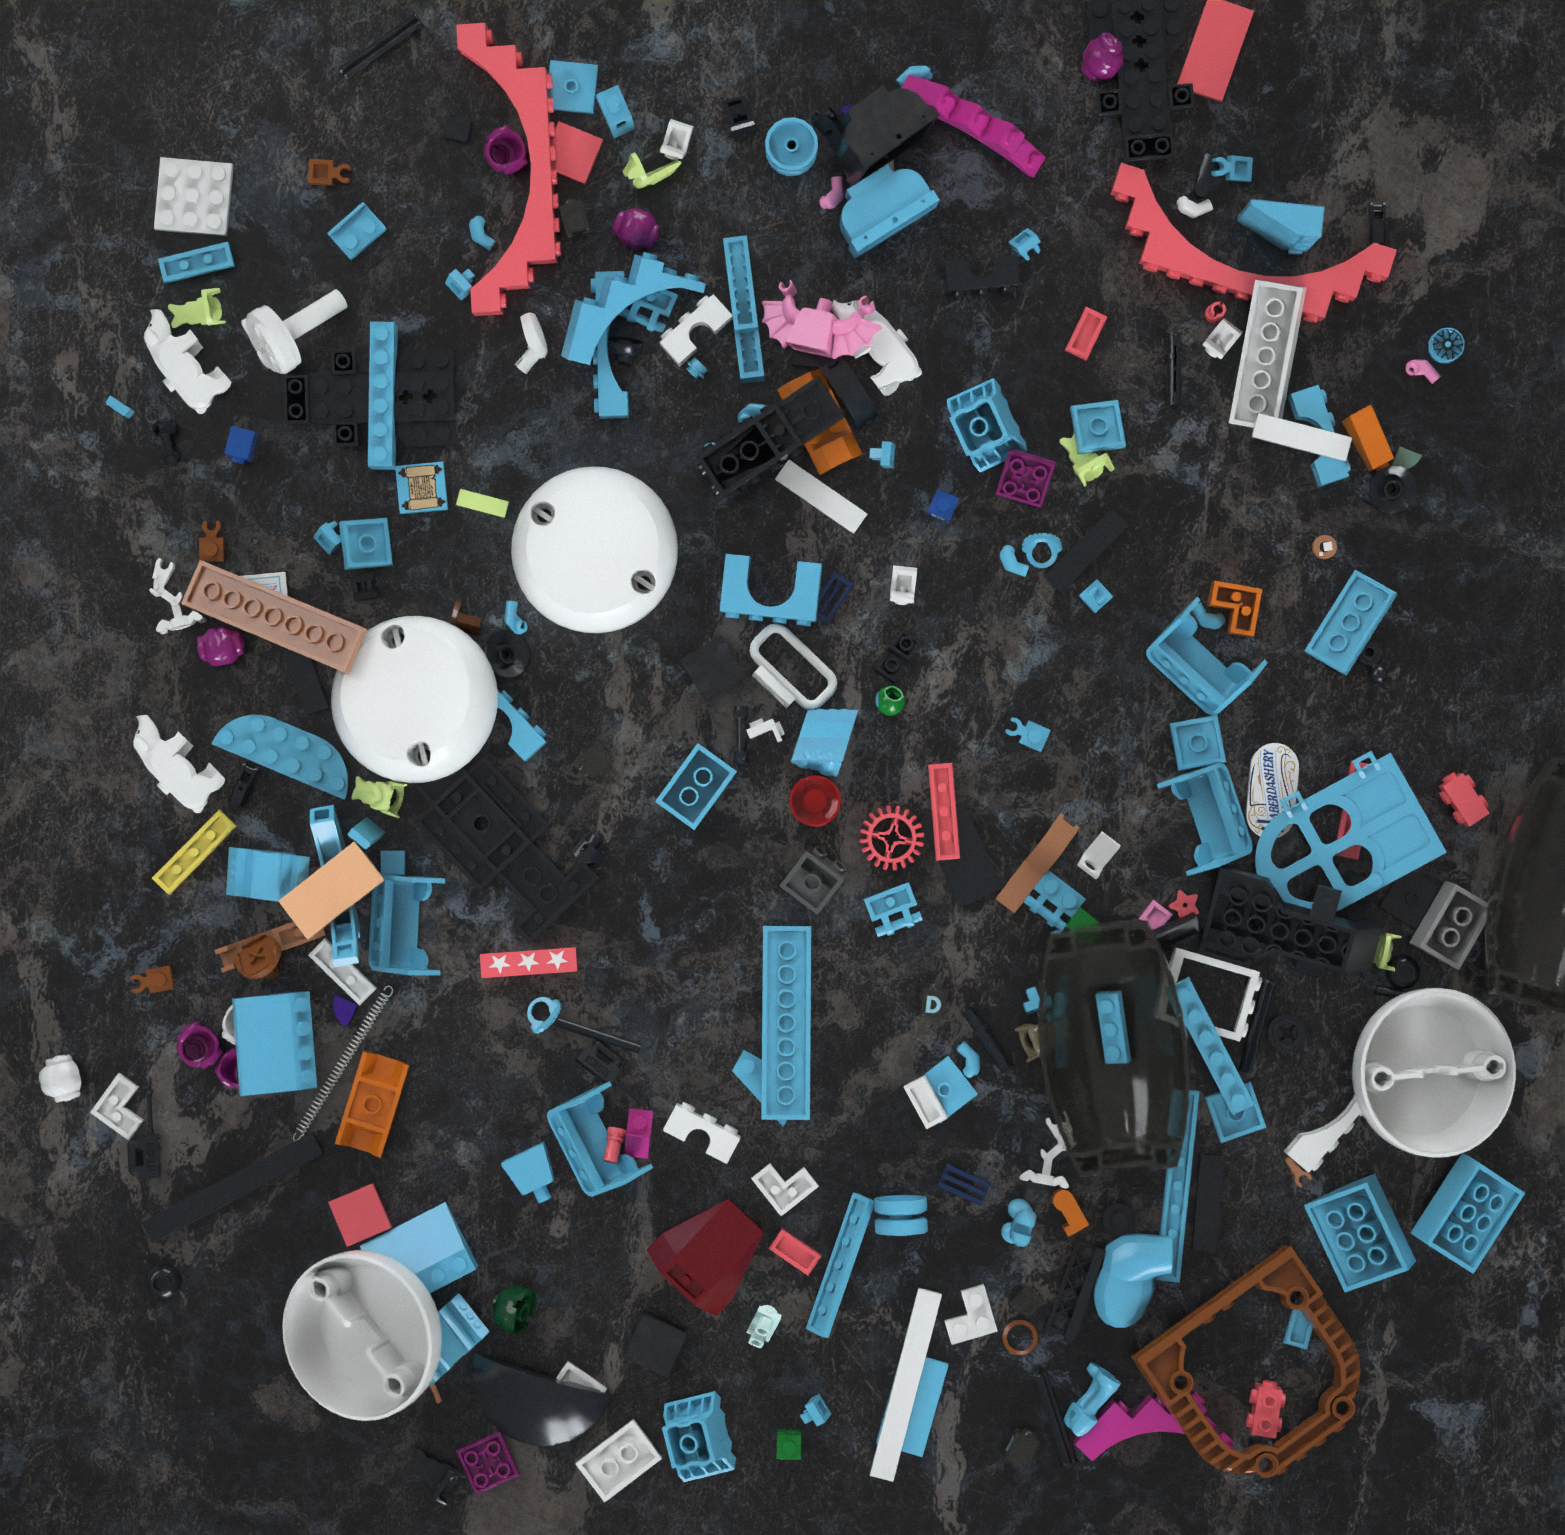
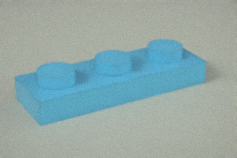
[158,242,235,284]
[1096,991,1131,1064]

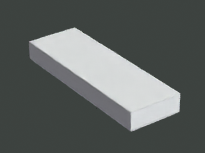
[308,938,377,1006]

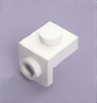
[660,119,694,160]
[1203,318,1243,359]
[890,565,917,605]
[747,718,785,743]

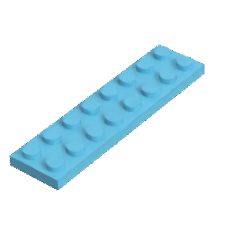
[761,926,811,1120]

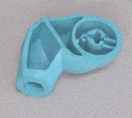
[1093,1233,1173,1328]

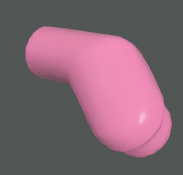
[819,176,844,209]
[1405,360,1441,384]

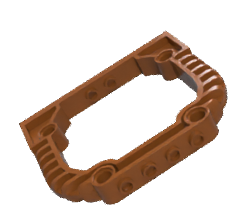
[1131,1245,1361,1478]

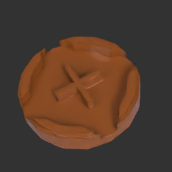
[235,934,281,981]

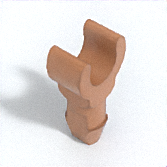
[1285,1156,1312,1187]

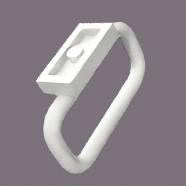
[749,623,837,710]

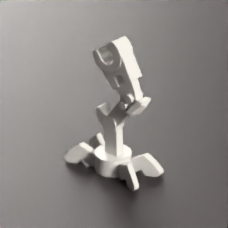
[149,558,207,635]
[1019,1112,1073,1188]

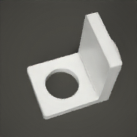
[1077,832,1120,879]

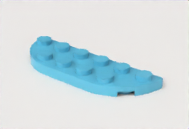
[212,715,349,800]

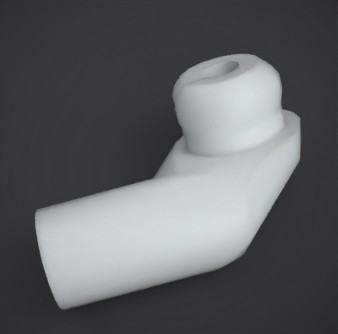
[1176,196,1213,218]

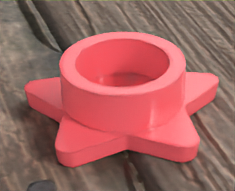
[1169,890,1199,918]

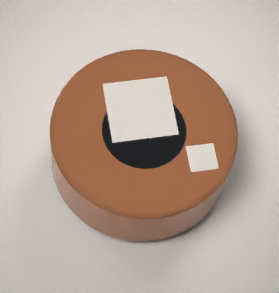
[1312,535,1337,559]

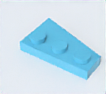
[732,1050,787,1127]

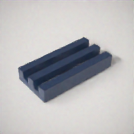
[817,571,854,625]
[937,1163,991,1205]

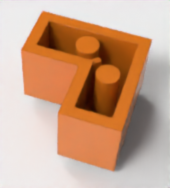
[1207,581,1262,638]

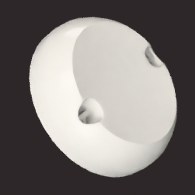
[511,466,678,633]
[331,616,498,783]
[1352,988,1516,1157]
[282,1250,442,1421]

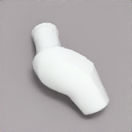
[515,312,548,374]

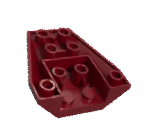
[646,1199,764,1316]

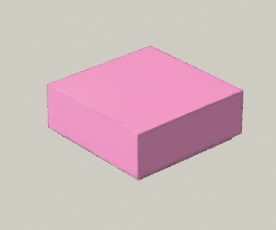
[1138,900,1173,930]

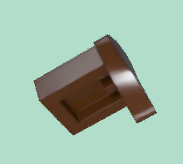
[449,601,482,636]

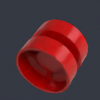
[790,775,841,826]

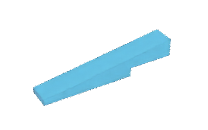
[723,235,765,384]

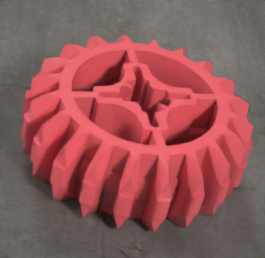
[859,806,924,870]

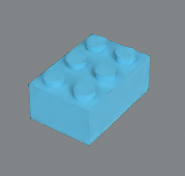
[655,743,737,830]

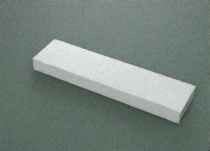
[1251,413,1352,461]
[775,460,867,534]

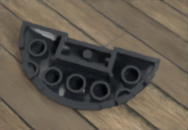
[472,1352,613,1446]

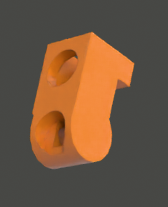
[1052,1188,1089,1237]

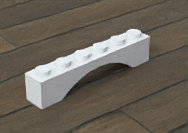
[1283,1080,1375,1172]

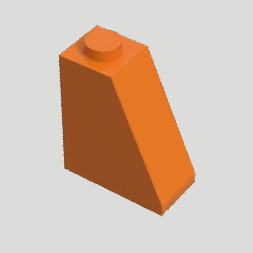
[1341,405,1394,472]

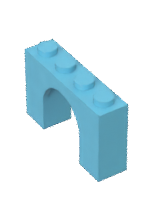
[720,554,823,626]

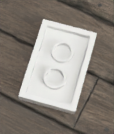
[576,1419,662,1502]

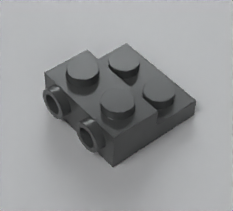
[780,845,848,915]

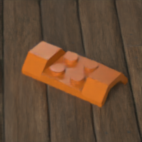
[777,369,863,475]
[335,1051,410,1158]

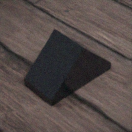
[722,95,755,138]

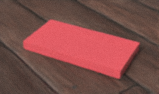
[1177,0,1254,103]

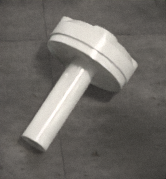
[241,289,347,374]

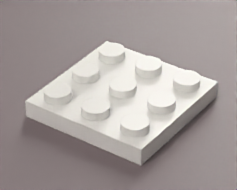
[154,157,234,237]

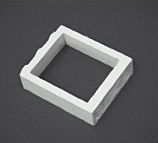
[1154,947,1262,1042]

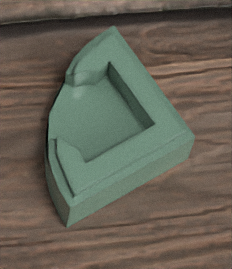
[1391,446,1422,469]

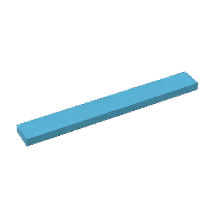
[1155,1088,1200,1283]

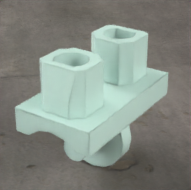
[746,1305,782,1348]

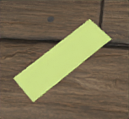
[456,489,509,518]

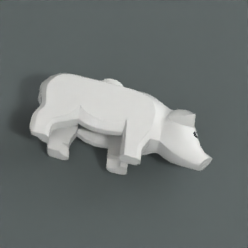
[831,300,922,396]
[144,309,231,414]
[133,715,225,813]

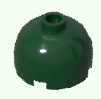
[492,1285,536,1336]

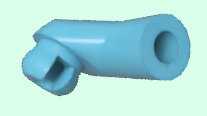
[1192,602,1225,630]

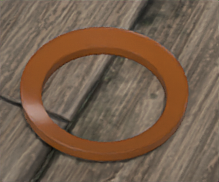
[1002,1320,1038,1355]

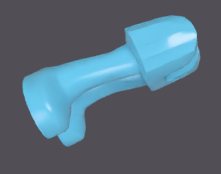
[1001,1199,1037,1247]
[1063,1362,1121,1437]

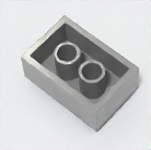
[1409,881,1495,970]

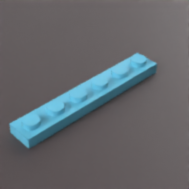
[1167,977,1254,1115]
[806,1192,874,1338]

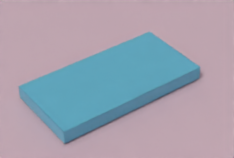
[1304,570,1397,676]
[876,1357,949,1457]

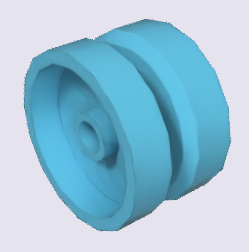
[765,117,818,176]
[874,1195,928,1236]

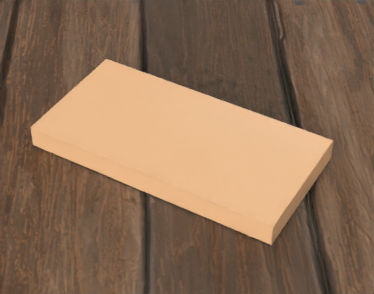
[279,841,385,939]

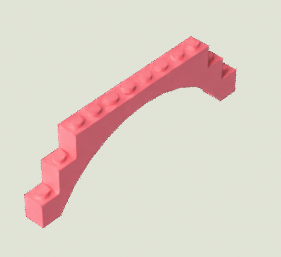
[456,23,562,316]
[1110,163,1397,323]

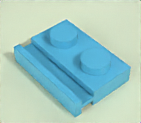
[327,202,387,261]

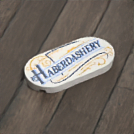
[1245,743,1299,838]

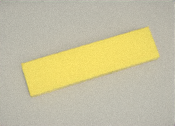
[152,810,237,895]

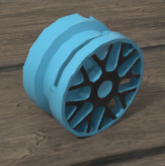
[1428,328,1465,363]

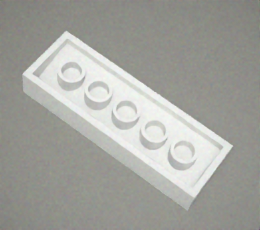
[1229,280,1307,428]

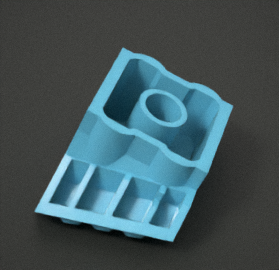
[947,378,1027,472]
[791,709,858,777]
[226,847,310,902]
[429,1293,490,1387]
[662,1391,736,1482]

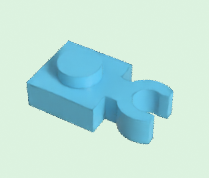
[1211,155,1253,182]
[1005,718,1051,752]

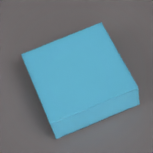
[106,396,135,418]
[381,851,406,875]

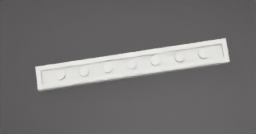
[870,1288,942,1482]

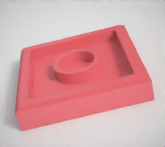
[551,121,603,185]
[328,1183,392,1247]

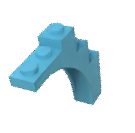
[561,252,706,365]
[310,805,360,967]

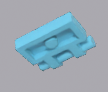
[618,290,678,333]
[1024,870,1086,931]
[864,882,923,937]

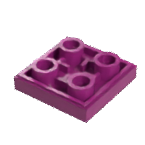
[995,448,1056,508]
[456,1431,520,1495]

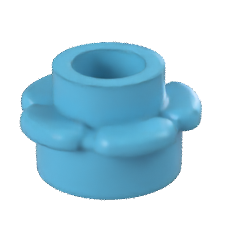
[686,357,708,379]

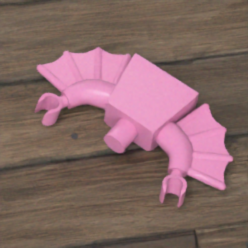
[762,280,882,359]

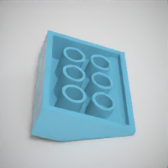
[1237,199,1324,255]
[232,991,317,1096]
[1411,1153,1525,1274]
[1304,1174,1416,1292]
[360,1202,478,1293]

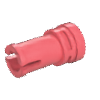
[1204,302,1226,324]
[603,1127,627,1164]

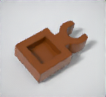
[308,159,351,186]
[199,521,225,562]
[130,965,175,993]

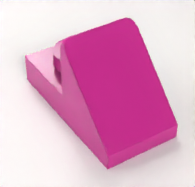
[624,1108,653,1159]

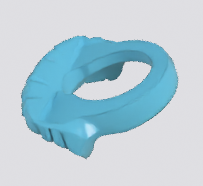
[1022,533,1062,568]
[527,997,561,1033]

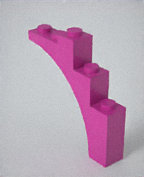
[901,75,1046,178]
[1073,1392,1235,1461]

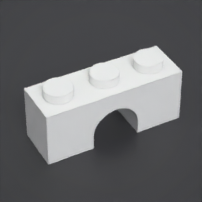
[660,294,733,367]
[663,1102,741,1164]

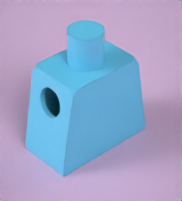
[595,85,636,138]
[501,1142,555,1203]

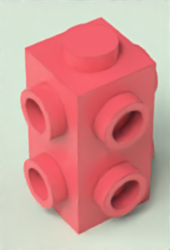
[1438,772,1490,827]
[1246,1380,1286,1438]

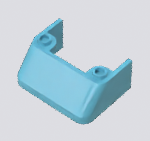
[1146,597,1268,715]
[1157,763,1253,876]
[368,875,445,975]
[547,1081,653,1197]

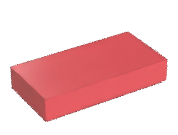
[1065,307,1107,361]
[768,1228,822,1276]

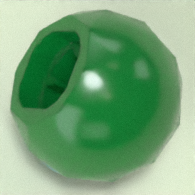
[875,686,906,716]

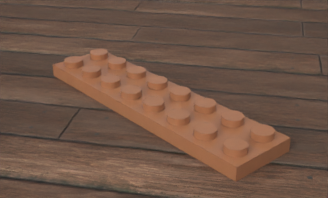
[181,560,367,674]

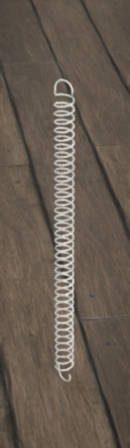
[293,986,393,1141]

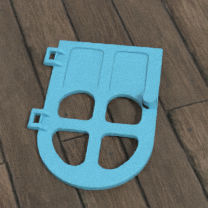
[1255,751,1447,911]

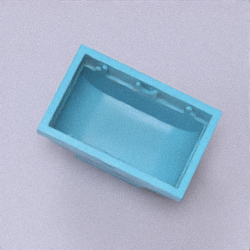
[840,164,940,259]

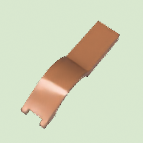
[995,813,1080,913]
[214,921,326,973]

